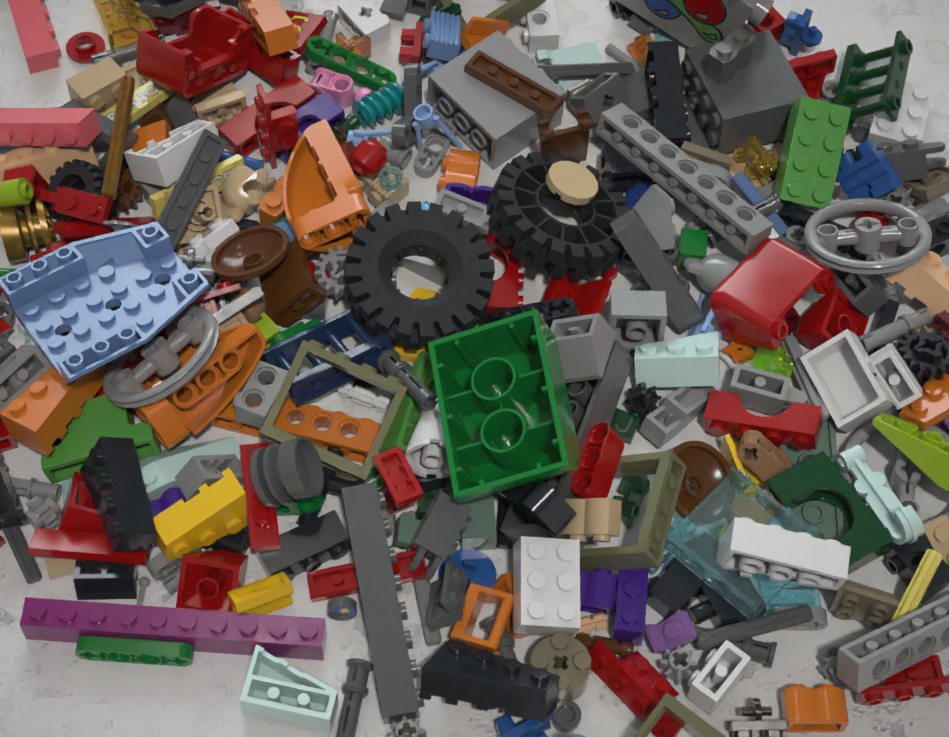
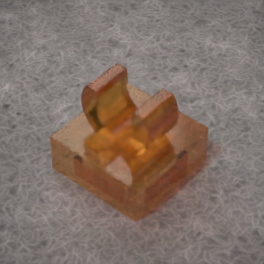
[627,34,654,66]

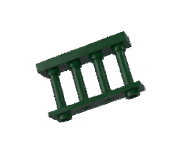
[834,30,913,134]

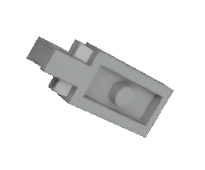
[435,188,499,237]

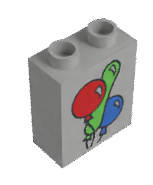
[617,0,774,48]

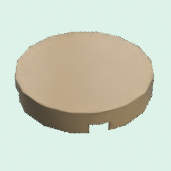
[546,161,598,205]

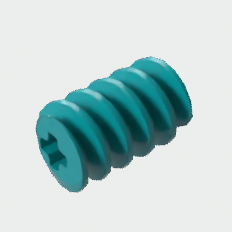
[352,82,404,129]

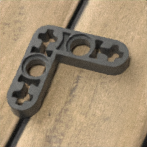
[391,63,422,146]

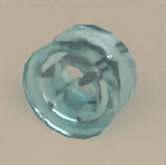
[379,165,403,192]

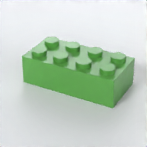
[772,96,851,211]

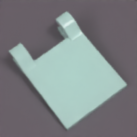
[532,42,603,97]

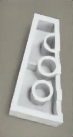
[714,517,851,590]

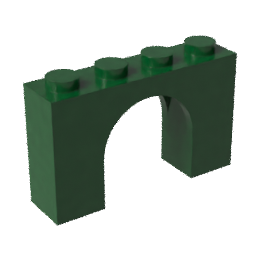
[763,451,893,575]

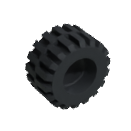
[45,159,119,222]

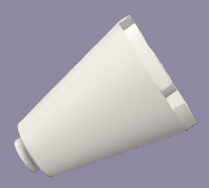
[405,399,450,479]

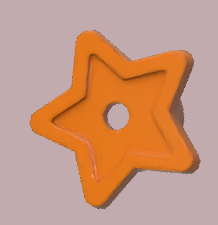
[721,341,756,364]

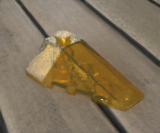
[92,0,155,49]

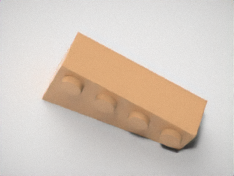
[0,139,100,185]
[885,251,949,318]

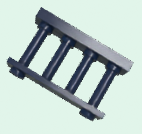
[263,308,394,407]

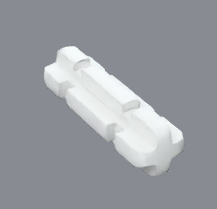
[338,382,391,413]

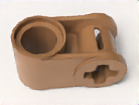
[738,430,792,484]

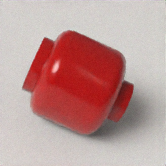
[349,139,388,178]

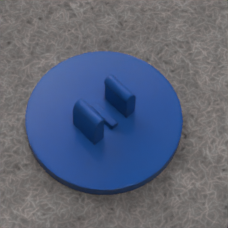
[438,549,497,596]

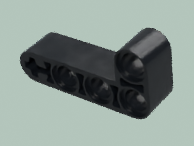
[497,480,577,537]

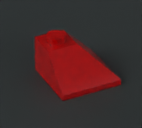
[796,287,869,350]
[58,471,105,533]
[176,550,248,612]

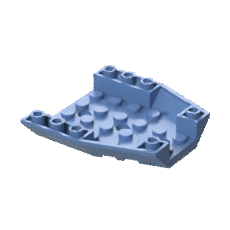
[0,222,210,384]

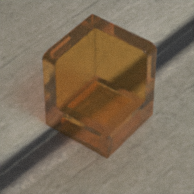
[336,32,371,61]

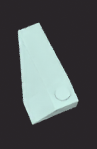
[138,436,240,501]

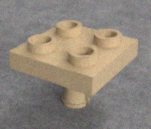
[164,184,223,245]

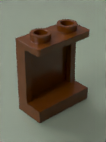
[259,239,327,327]

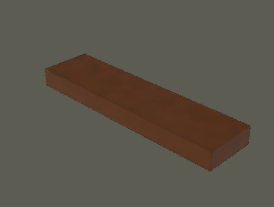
[464,50,564,120]

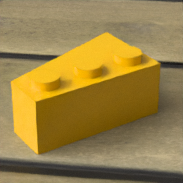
[153,468,247,562]

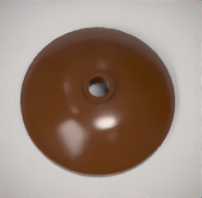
[211,225,290,281]
[671,441,736,525]

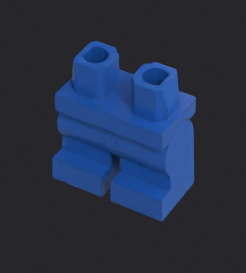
[837,140,903,199]

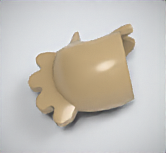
[219,164,276,223]

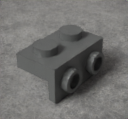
[425,560,468,632]

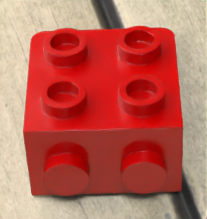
[540,273,612,316]

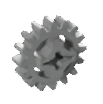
[314,245,349,301]

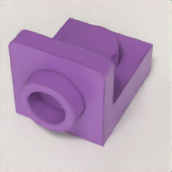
[645,610,697,654]

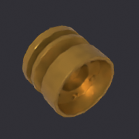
[0,199,56,263]

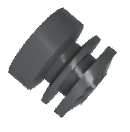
[250,436,324,508]

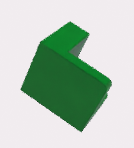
[677,228,708,268]

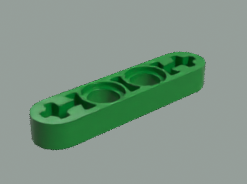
[304,36,397,92]
[75,636,194,666]

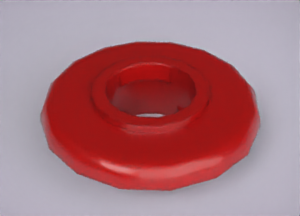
[66,32,105,63]

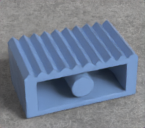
[422,9,461,62]

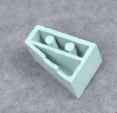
[634,331,720,388]
[239,644,339,733]

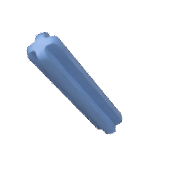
[731,171,788,236]

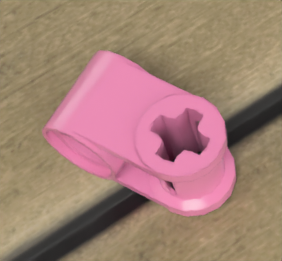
[307,67,355,108]

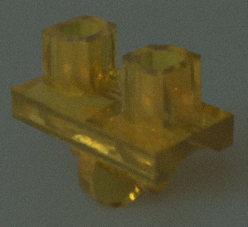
[733,135,780,186]

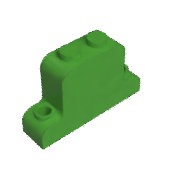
[41,394,161,484]

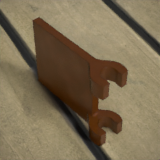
[538,108,594,162]

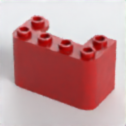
[136,4,253,99]

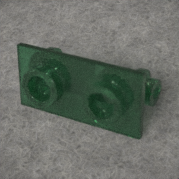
[613,475,650,529]

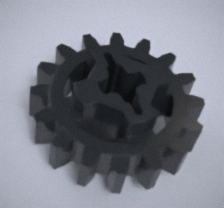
[896,327,949,381]

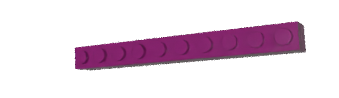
[20,597,327,661]

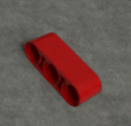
[570,422,624,499]

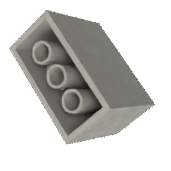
[427,30,565,170]

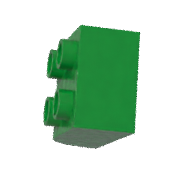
[428,309,579,503]

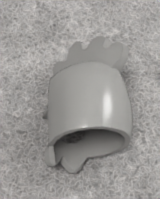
[683,253,740,296]

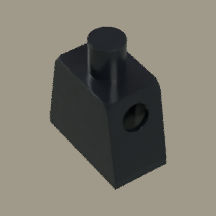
[598,142,653,192]
[689,569,766,629]

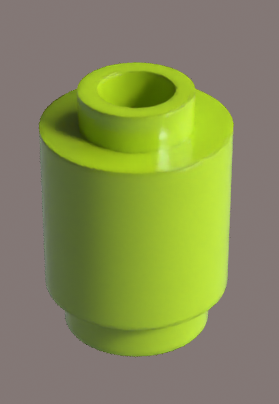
[0,178,34,208]

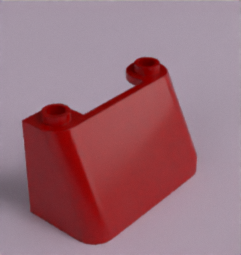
[710,238,837,350]

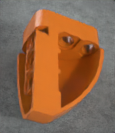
[282,119,372,252]
[131,323,266,450]

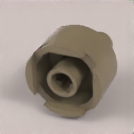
[529,632,591,702]

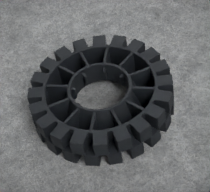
[487,152,630,280]
[343,201,495,350]

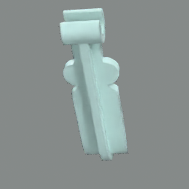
[837,445,925,545]

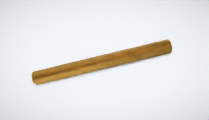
[101,75,135,201]

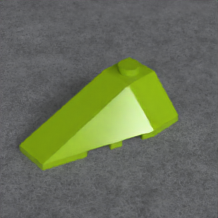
[871,412,949,495]

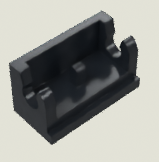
[73,559,139,600]

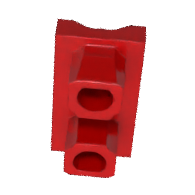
[399,22,432,65]

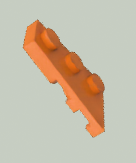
[899,374,949,431]

